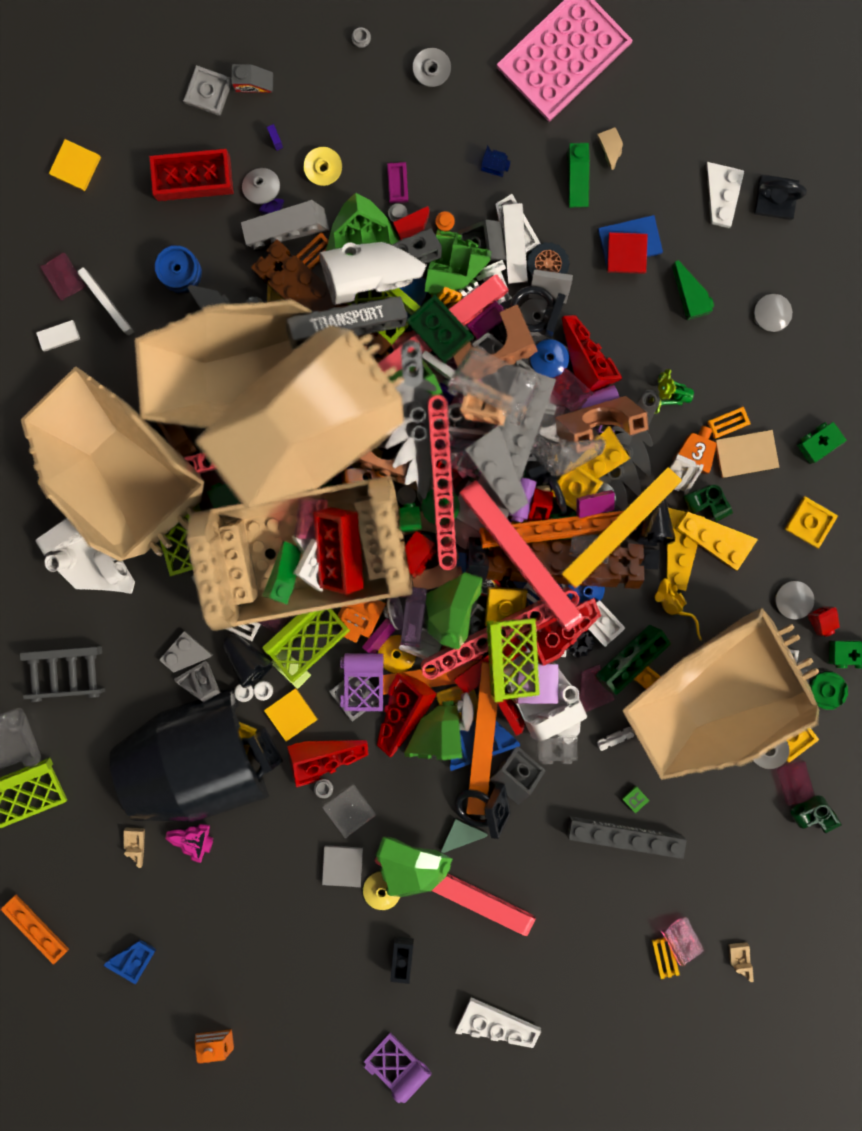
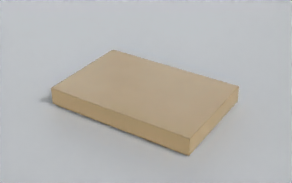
[715,430,779,478]

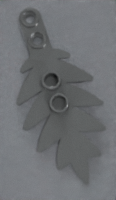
[385,340,453,499]
[599,390,660,512]

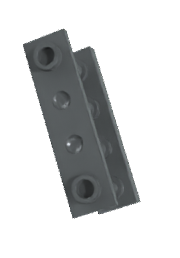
[20,646,105,702]

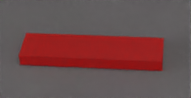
[454,637,527,693]

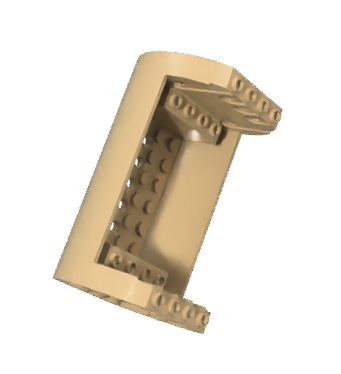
[187,476,412,631]

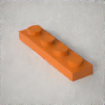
[0,894,69,965]

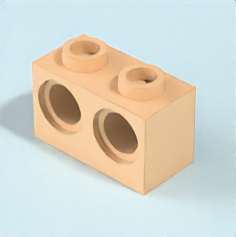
[460,392,508,426]

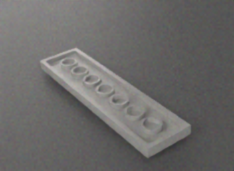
[466,367,556,520]

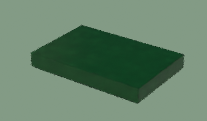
[406,294,474,363]

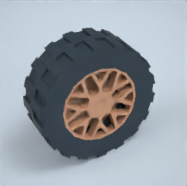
[527,242,570,279]

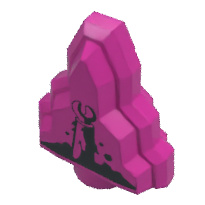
[165,824,213,863]

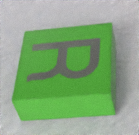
[622,786,650,814]

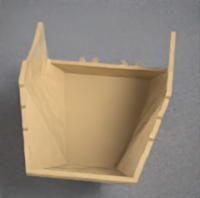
[135,300,312,428]
[196,325,405,509]
[21,367,204,561]
[623,608,819,779]

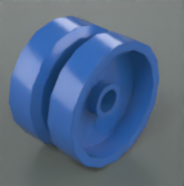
[155,246,202,293]

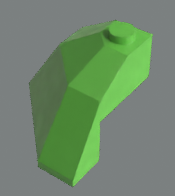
[326,193,400,256]
[425,229,491,296]
[423,572,483,650]
[404,700,462,760]
[376,837,452,897]

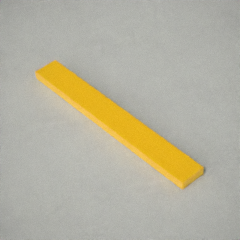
[561,467,682,589]

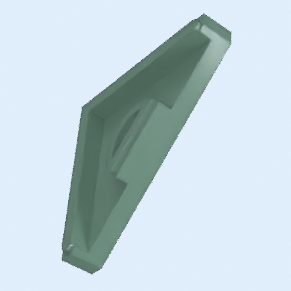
[441,818,488,853]

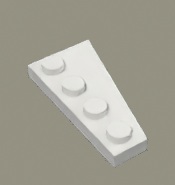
[455,997,541,1048]

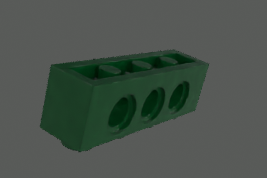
[595,625,671,696]

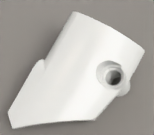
[319,242,426,306]
[35,518,135,594]
[503,656,587,741]

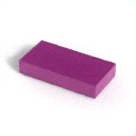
[387,162,409,203]
[467,300,504,340]
[576,490,615,518]
[362,618,396,654]

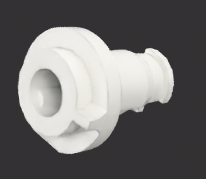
[476,260,512,303]

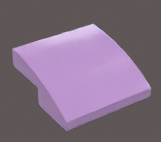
[516,664,558,704]

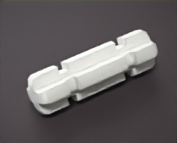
[597,727,634,751]

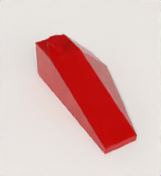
[561,315,622,393]
[522,598,601,666]
[377,672,437,757]
[287,740,368,787]

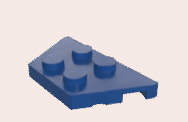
[450,720,520,771]

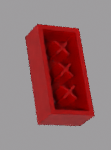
[149,149,234,201]
[313,507,364,595]

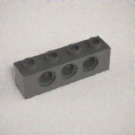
[392,229,442,264]

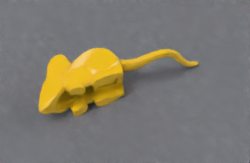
[655,578,702,641]

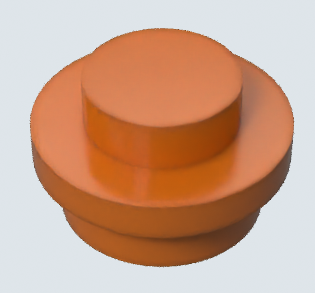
[436,212,455,231]

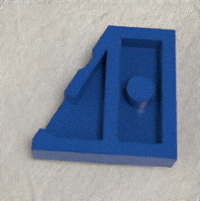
[104,940,156,985]

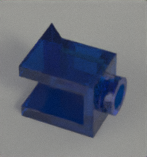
[481,145,511,177]

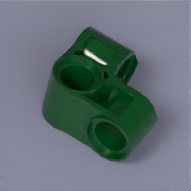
[683,485,733,522]
[790,795,842,833]

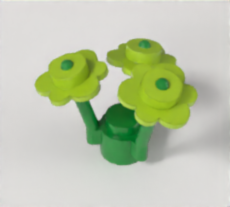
[649,369,694,414]

